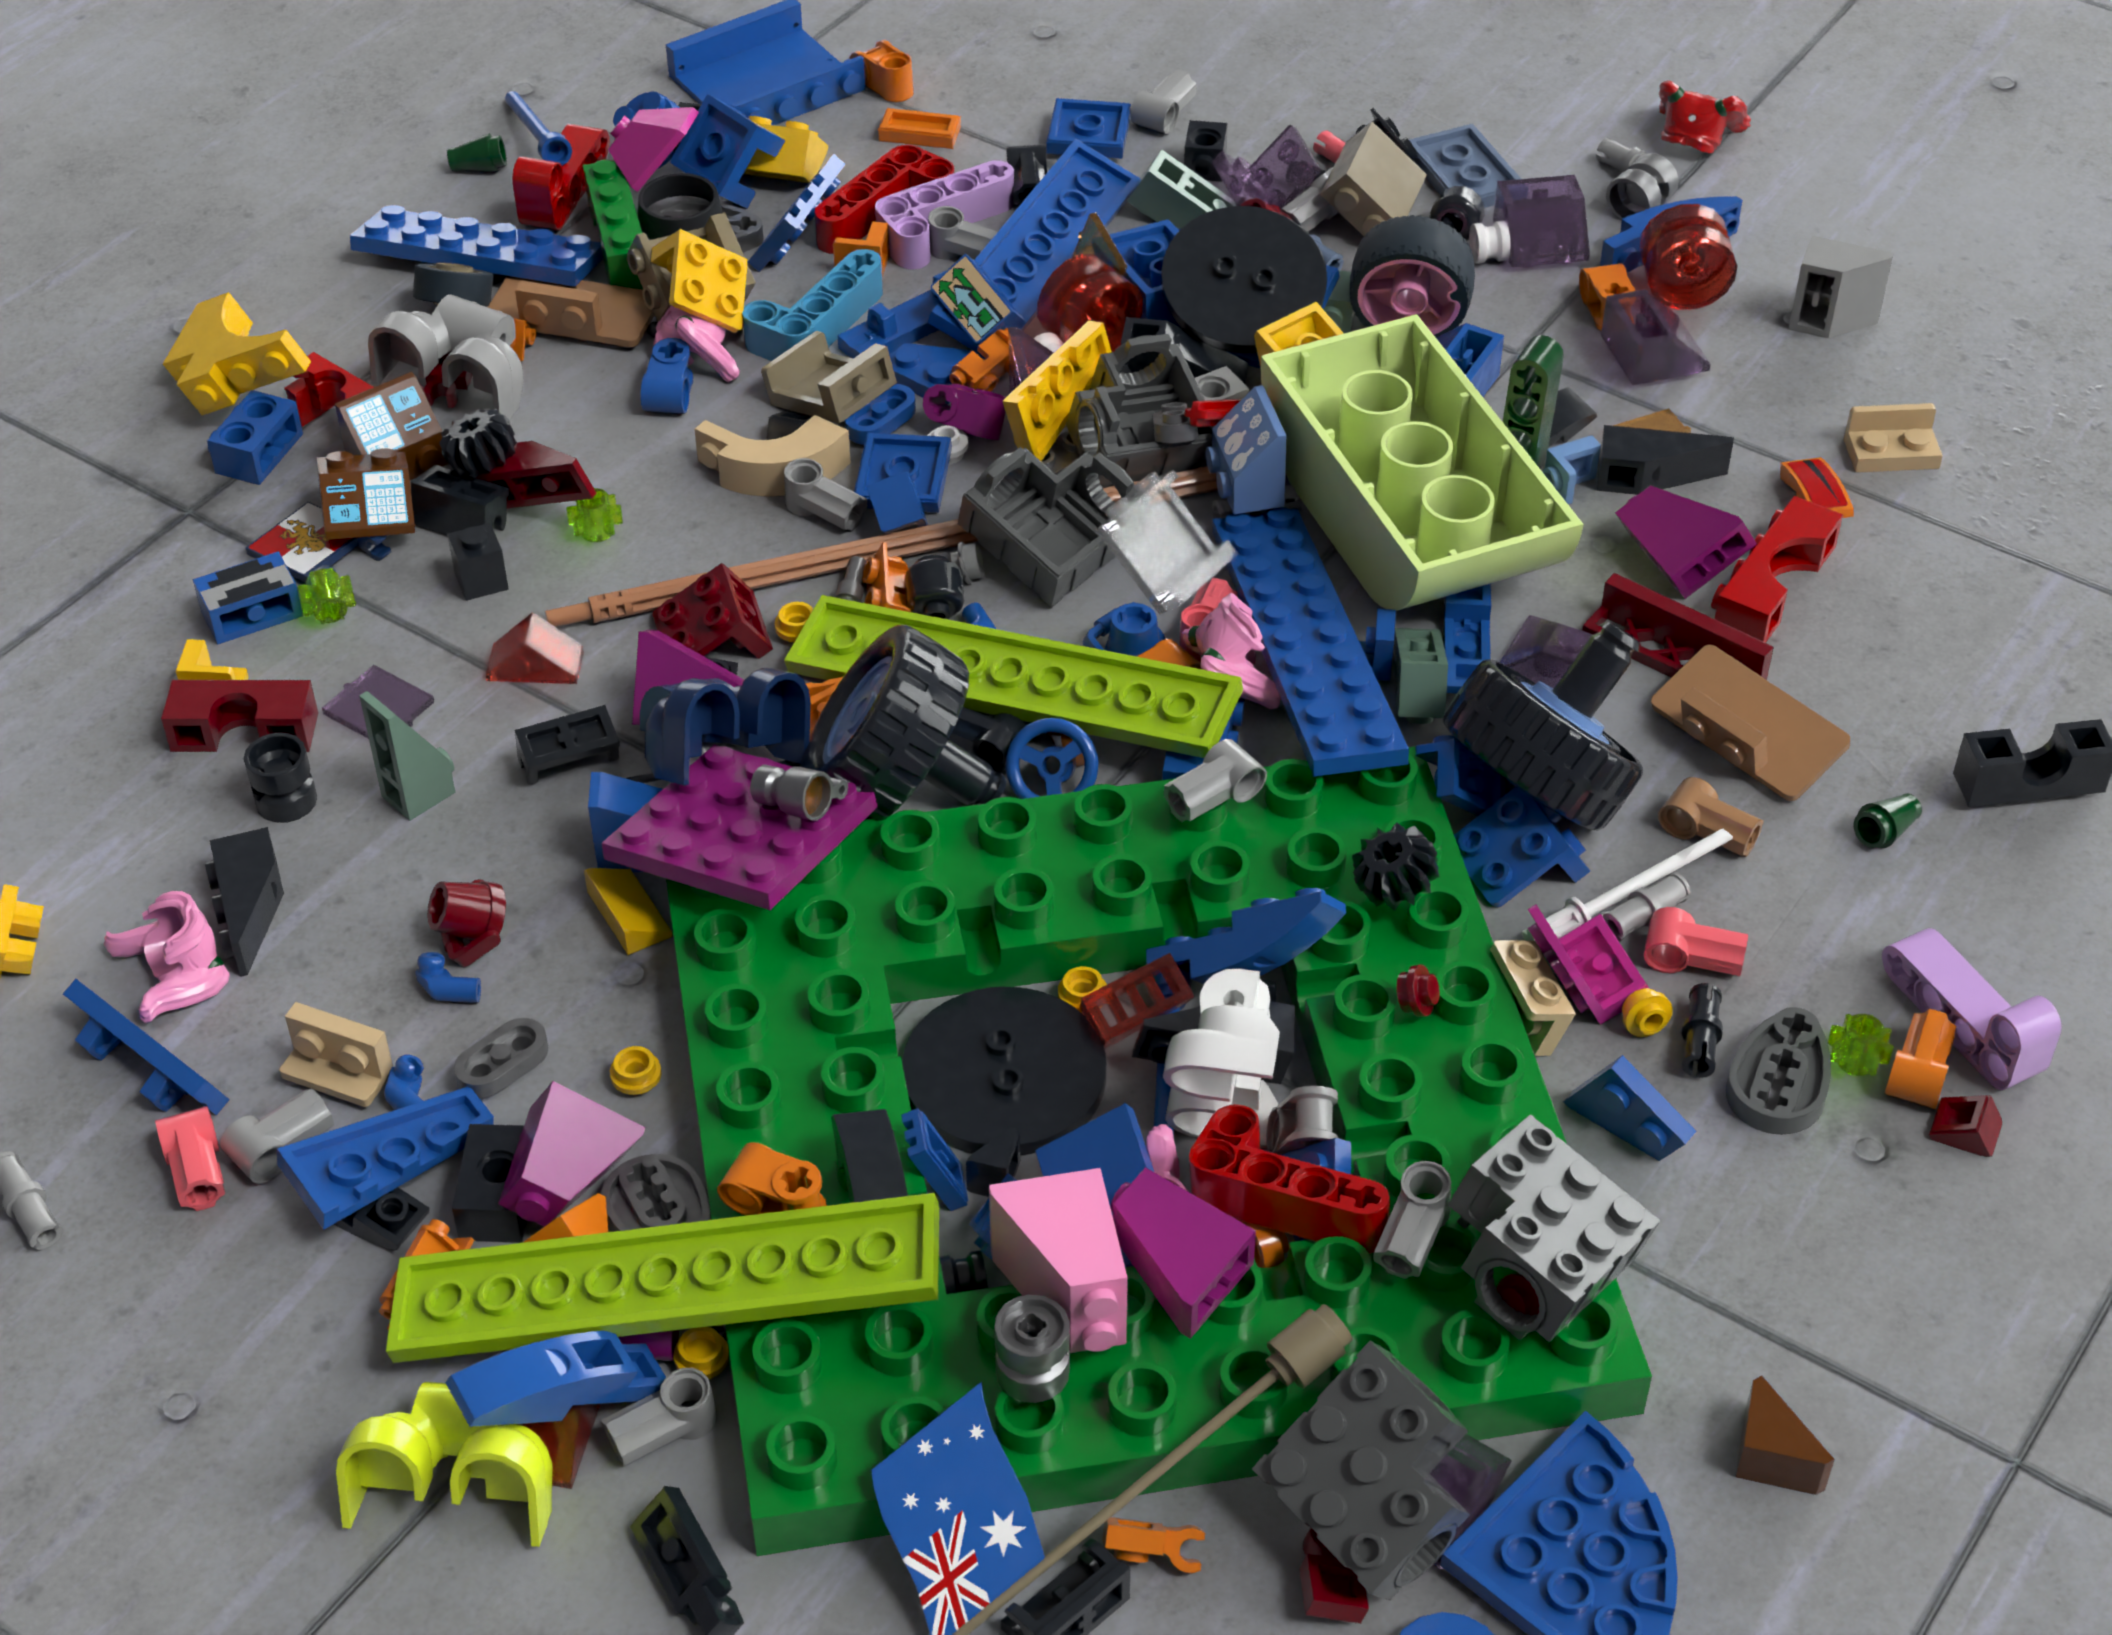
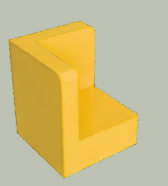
[176,639,249,680]

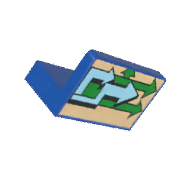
[931,253,1027,345]

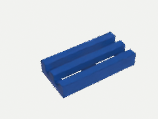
[901,1108,969,1211]

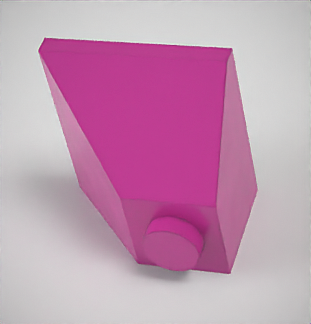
[608,107,699,192]

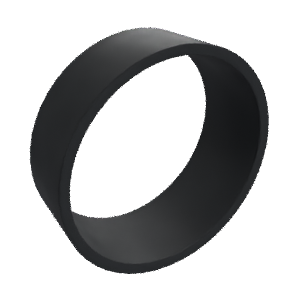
[637,173,723,240]

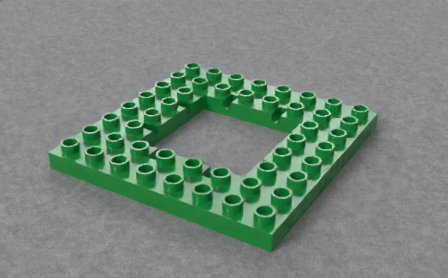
[666,746,1652,1556]

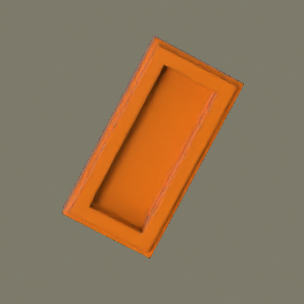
[878,108,961,149]

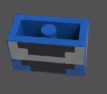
[192,551,303,645]

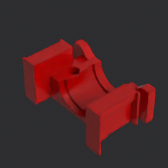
[284,352,373,427]

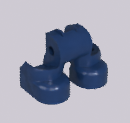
[640,668,811,786]

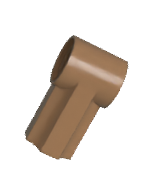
[1658,777,1764,857]

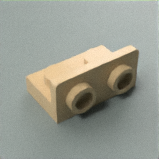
[1844,403,1943,473]
[1490,940,1576,1056]
[279,1002,393,1107]

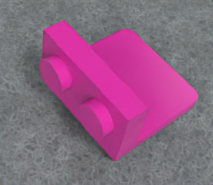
[1528,904,1649,1025]

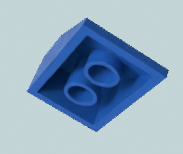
[1096,219,1181,328]

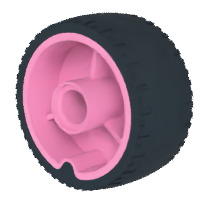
[1350,215,1475,338]

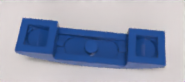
[1443,583,1491,694]

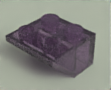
[1493,174,1590,268]
[1601,289,1711,385]

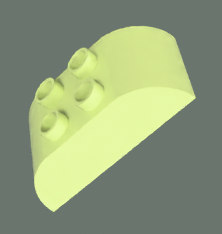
[1261,314,1583,611]

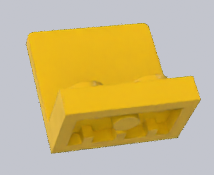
[651,229,748,333]

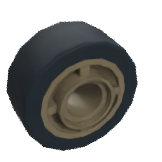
[413,263,493,307]

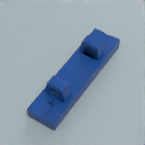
[837,271,946,358]
[63,979,230,1115]

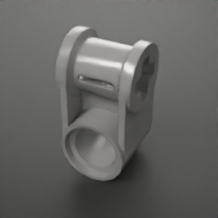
[1266,1086,1338,1155]

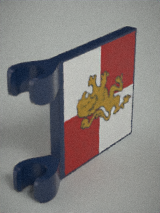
[245,501,392,599]

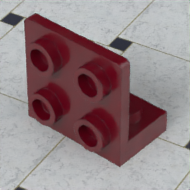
[652,563,773,659]

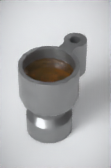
[750,765,848,821]

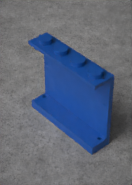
[666,0,865,125]

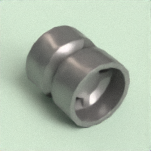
[1606,153,1679,221]
[994,1294,1070,1403]

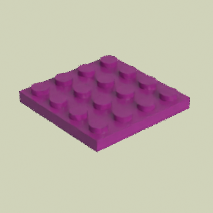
[602,745,878,910]

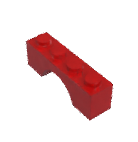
[1711,496,1843,643]

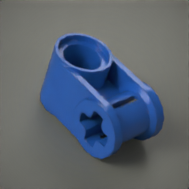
[641,338,694,414]

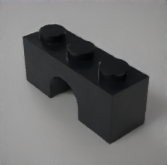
[1953,719,2112,807]

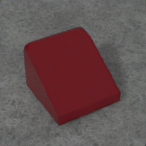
[1929,1095,2002,1157]

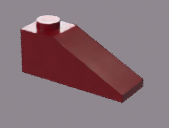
[475,441,597,509]

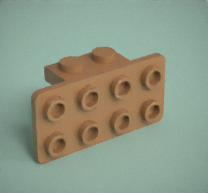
[488,276,655,347]
[1651,645,1850,801]

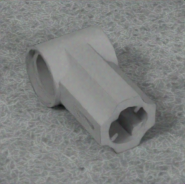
[1130,69,1197,134]
[1280,166,1339,233]
[928,206,998,260]
[784,458,867,532]
[1164,739,1267,822]
[220,1088,334,1184]
[1374,1161,1451,1279]
[601,1368,717,1466]

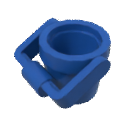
[1082,602,1165,657]

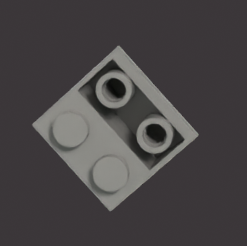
[1788,235,1894,338]

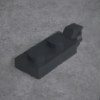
[630,1486,744,1635]

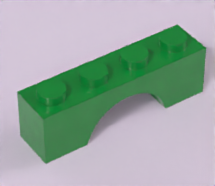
[583,160,643,290]

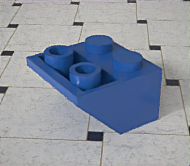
[1436,323,1504,397]

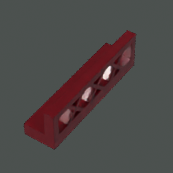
[1581,573,1774,680]

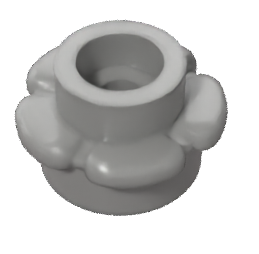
[951,541,985,585]

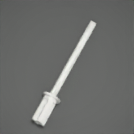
[1522,829,1733,950]

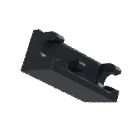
[411,465,509,535]
[515,705,620,785]
[1000,1538,1131,1635]

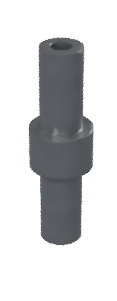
[835,556,866,602]

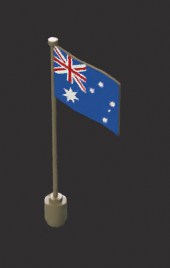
[871,1304,1353,1635]

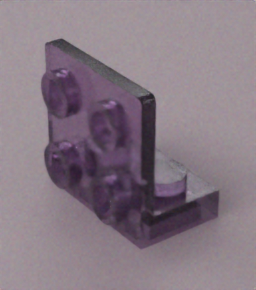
[1212,124,1321,210]

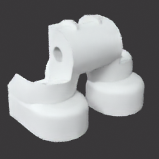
[1163,969,1280,1148]

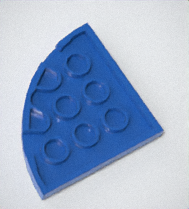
[1440,1411,1678,1635]

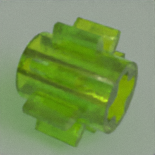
[566,488,623,542]
[297,568,356,624]
[1828,1014,1894,1076]

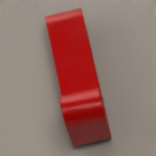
[512,124,610,230]
[814,145,954,254]
[1189,1104,1390,1253]

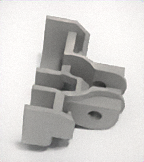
[368,295,524,420]

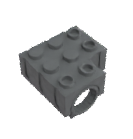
[1066,334,1214,488]
[957,447,1150,608]
[1448,1114,1660,1342]
[1252,1341,1470,1601]

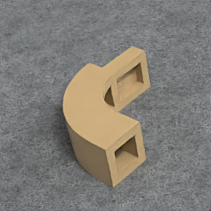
[694,415,851,496]

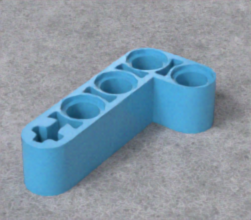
[742,249,883,361]

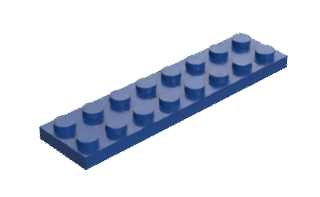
[927,139,1140,351]

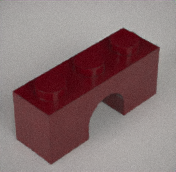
[161,680,318,752]

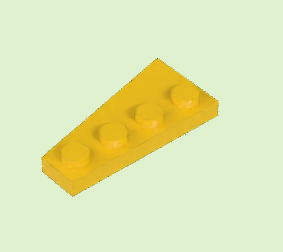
[1002,321,1112,462]

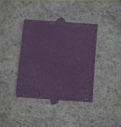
[322,665,434,739]

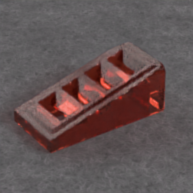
[1079,953,1194,1049]

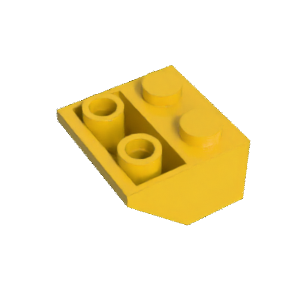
[743,116,829,183]

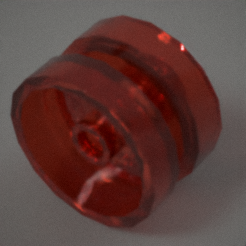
[1639,204,1738,310]
[1037,254,1143,353]

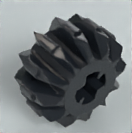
[439,409,517,477]
[1352,822,1440,911]

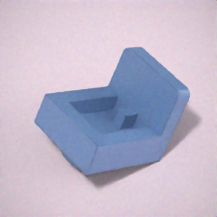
[1542,435,1601,504]

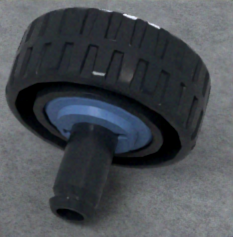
[1443,621,1643,831]
[800,625,1006,821]

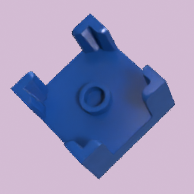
[670,94,785,209]

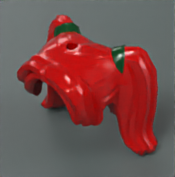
[1659,80,1751,153]

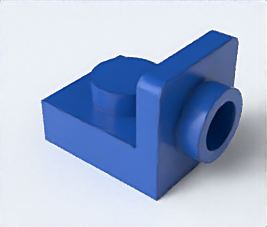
[1359,608,1396,681]

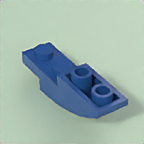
[1600,196,1743,273]
[1146,888,1346,984]
[446,1330,666,1427]

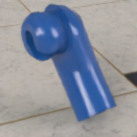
[415,952,481,1003]
[384,1054,424,1110]

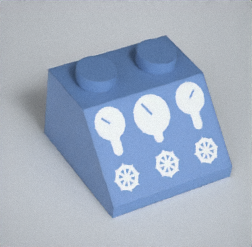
[1206,385,1286,514]

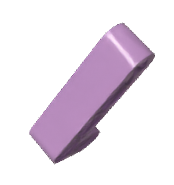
[875,160,1014,270]
[1882,928,2062,1090]

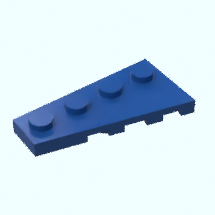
[748,154,845,272]
[277,1087,494,1230]

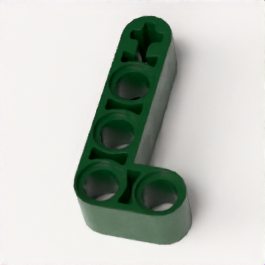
[1502,335,1564,469]

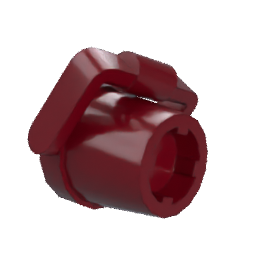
[427,879,506,967]

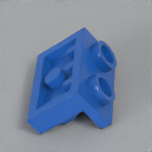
[1415,735,1506,816]

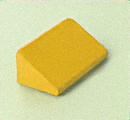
[584,868,673,955]

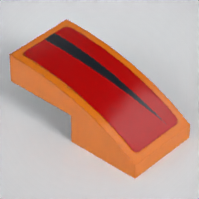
[1780,457,1854,518]

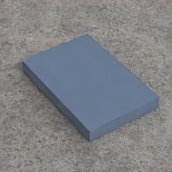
[1410,124,1527,208]

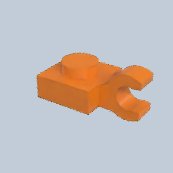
[1102,1517,1205,1573]

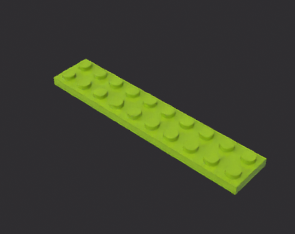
[784,595,1243,758]
[386,1193,939,1363]

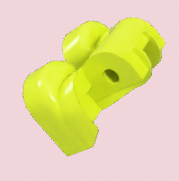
[336,1382,552,1547]

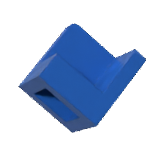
[866,471,928,534]

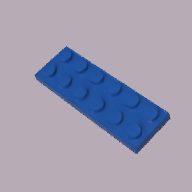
[350,205,604,287]

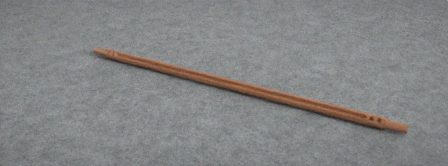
[545,466,1287,628]

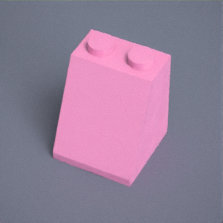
[989,1168,1127,1353]

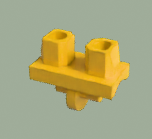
[0,884,44,978]

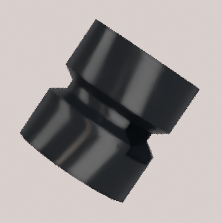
[243,733,317,823]

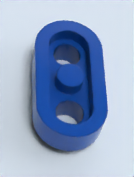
[845,384,916,445]

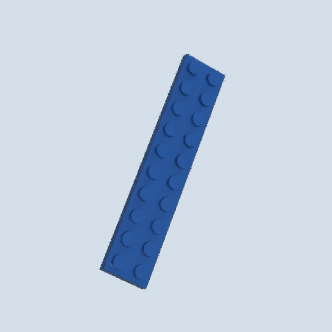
[1212,508,1409,777]

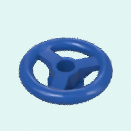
[1005,718,1098,799]

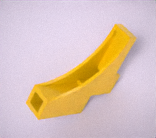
[163,292,311,416]

